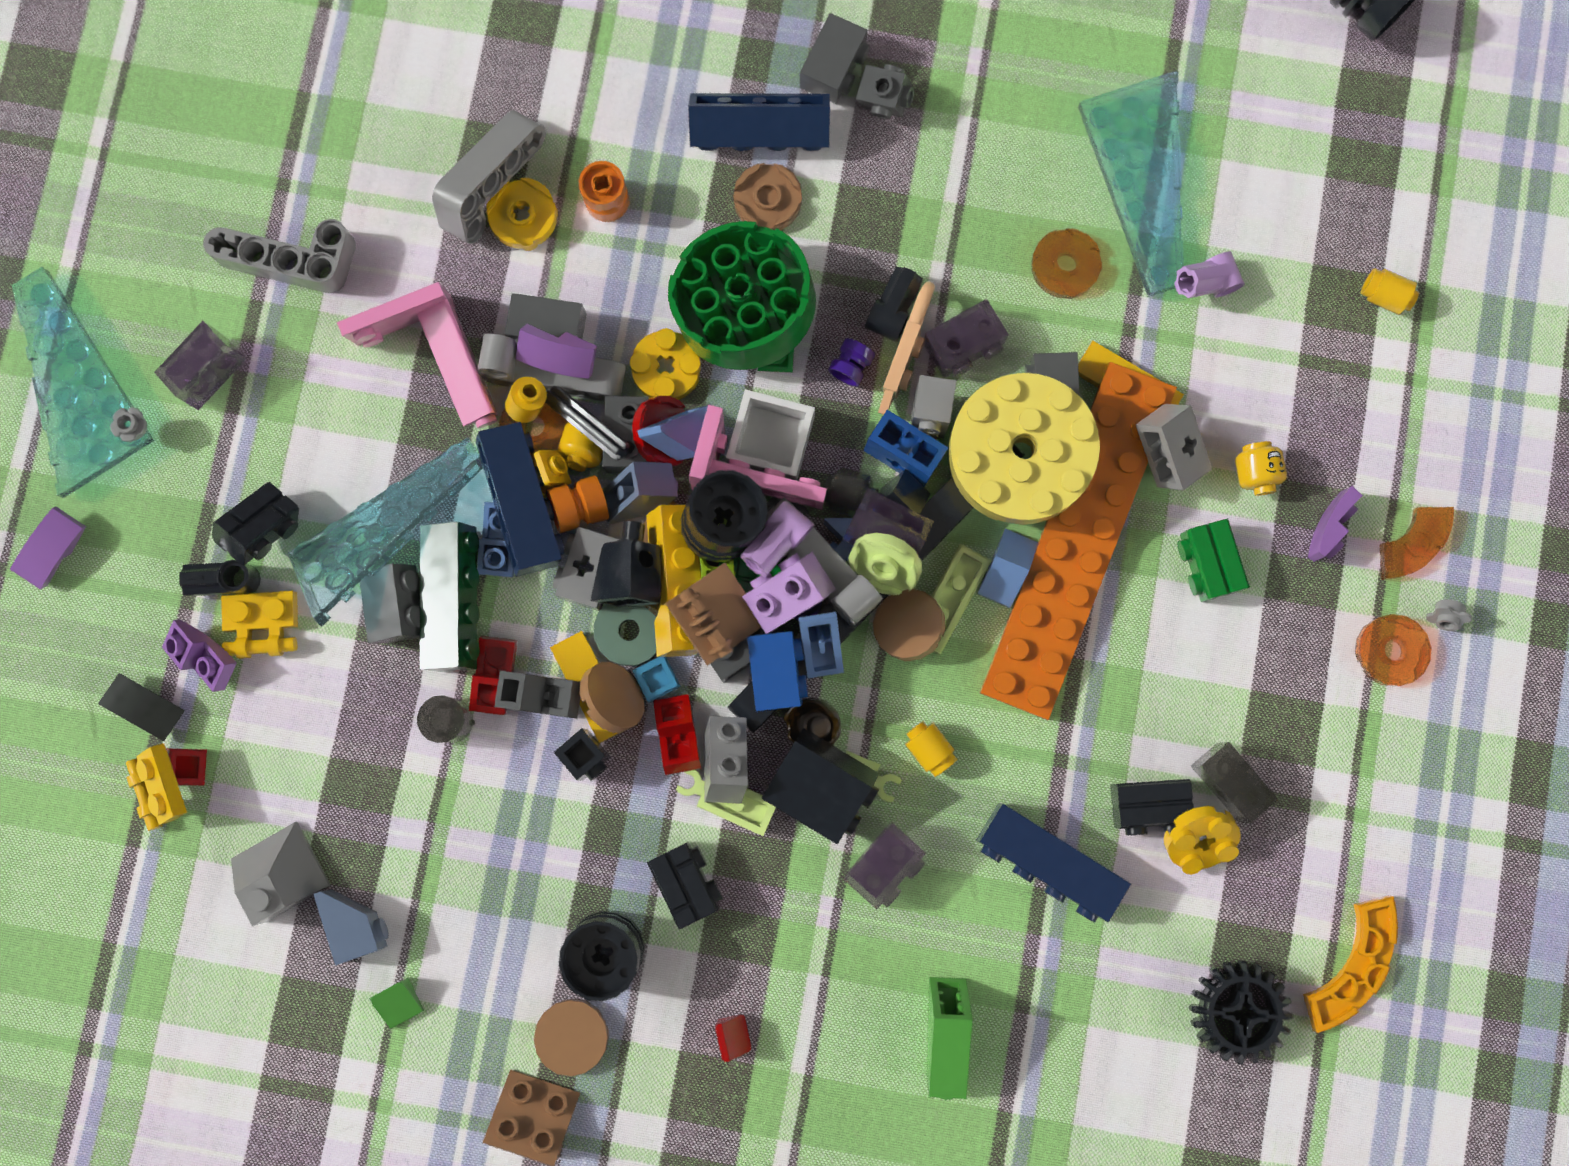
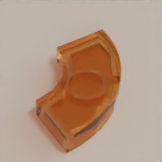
[1379,507,1454,580]

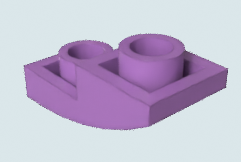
[516,324,597,379]
[1308,486,1363,562]
[10,507,86,589]
[162,619,237,692]

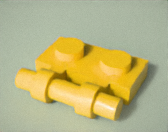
[221,590,298,659]
[126,743,187,831]

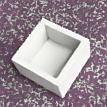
[726,389,815,481]

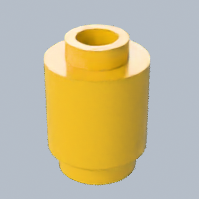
[1361,268,1419,315]
[505,377,547,423]
[905,721,958,777]

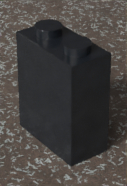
[761,728,879,844]

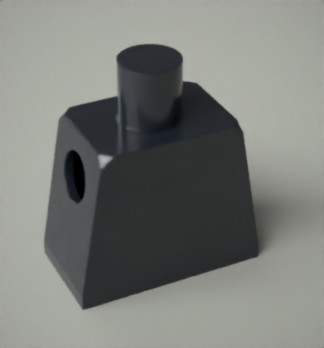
[591,521,662,607]

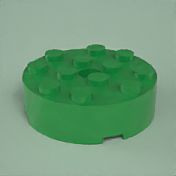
[668,221,816,370]

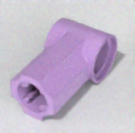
[1174,251,1245,299]
[741,501,814,577]

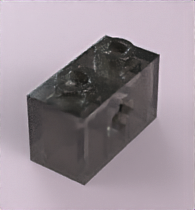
[1191,742,1278,824]

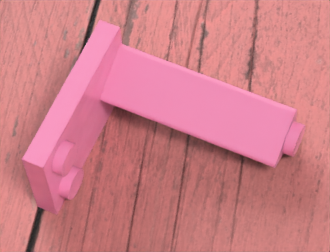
[337,282,498,429]

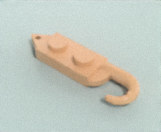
[878,281,935,415]

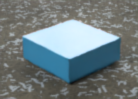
[632,657,681,703]

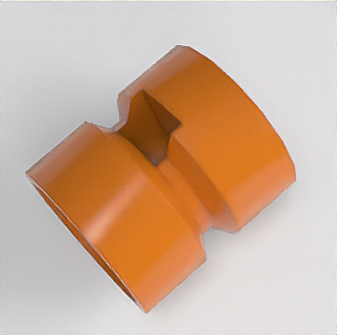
[579,161,630,222]
[546,475,609,534]

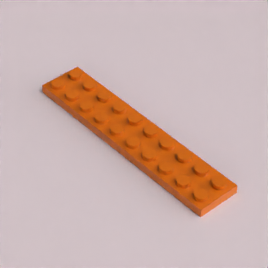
[980,362,1177,720]

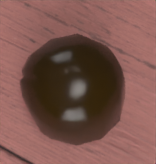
[784,698,841,745]

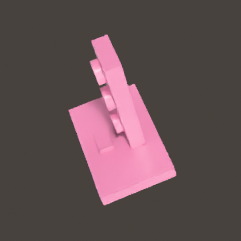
[689,405,827,510]

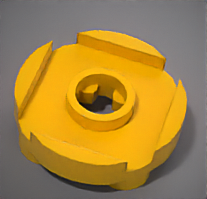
[486,178,558,251]
[630,328,701,400]
[1163,806,1241,875]

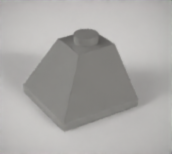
[231,822,331,926]

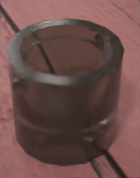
[417,695,475,744]

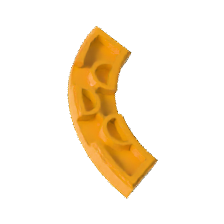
[1303,895,1398,1033]

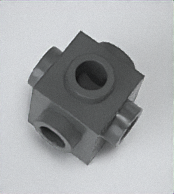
[856,64,914,120]

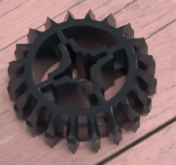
[1189,960,1294,1065]

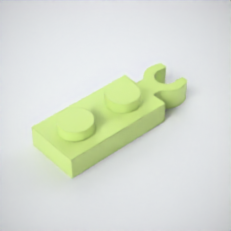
[676,770,776,836]

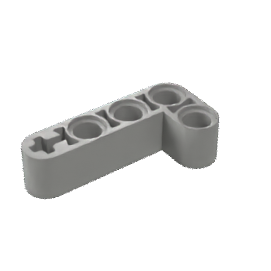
[432,110,546,244]
[203,219,356,293]
[477,334,626,401]
[762,497,883,627]

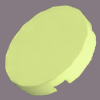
[848,533,922,595]

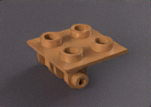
[665,563,761,666]
[482,1070,580,1166]

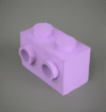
[742,552,836,634]

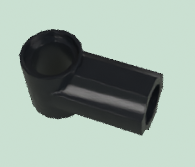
[865,266,923,342]
[179,560,261,596]

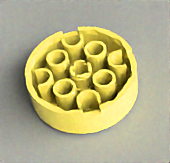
[949,373,1100,525]

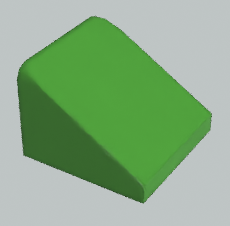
[369,978,424,1029]

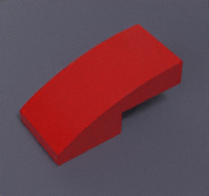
[469,636,518,715]
[653,694,701,775]

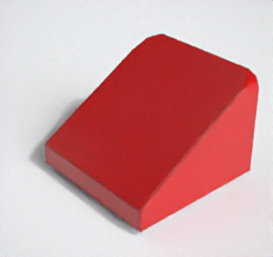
[166,748,207,786]
[715,1014,751,1063]

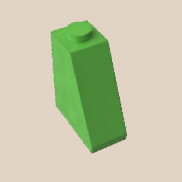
[926,977,973,1100]

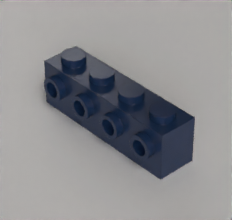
[688,93,830,151]
[475,422,565,577]
[976,803,1131,923]

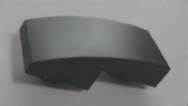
[98,673,185,741]

